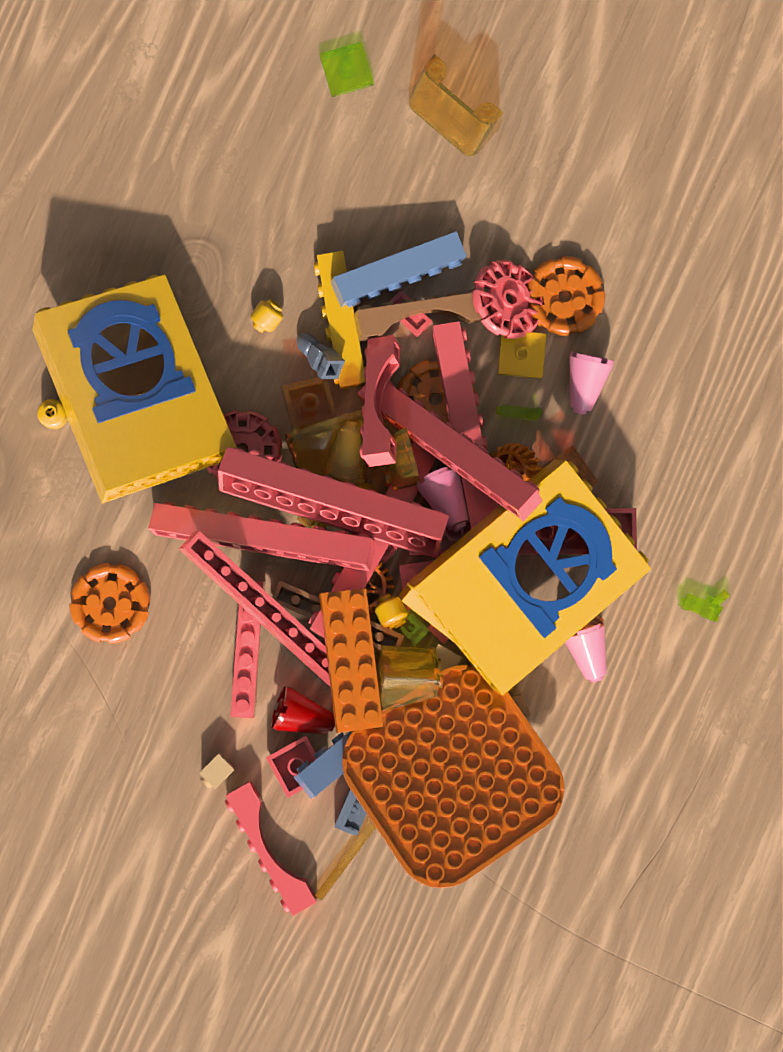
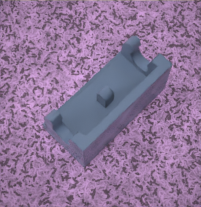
[334,789,366,836]

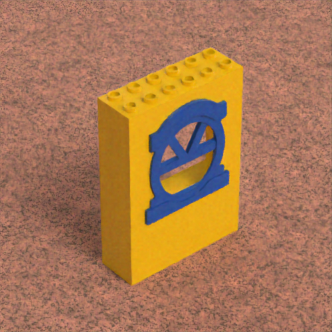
[33,275,236,503]
[407,460,651,696]

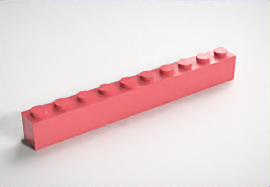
[432,321,499,530]
[358,380,542,521]
[309,439,437,638]
[148,502,376,571]
[179,531,330,686]

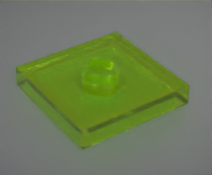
[319,42,374,98]

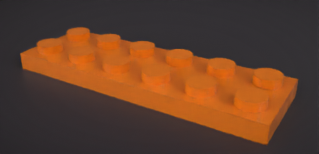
[319,588,383,733]

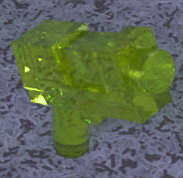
[496,404,543,421]
[678,589,730,622]

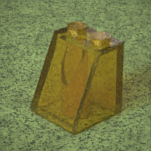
[377,646,443,711]

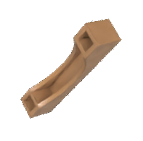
[354,289,493,341]

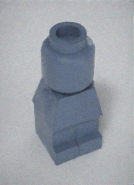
[296,333,345,379]

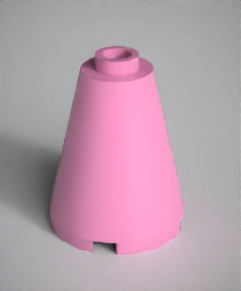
[569,351,614,415]
[416,467,469,532]
[565,617,607,682]

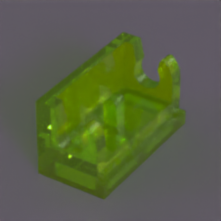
[401,613,430,647]

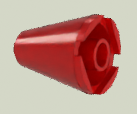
[271,686,335,735]

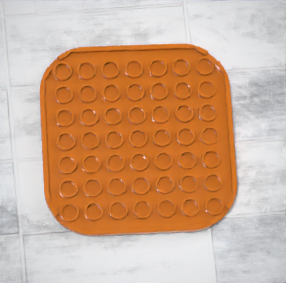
[342,665,565,888]

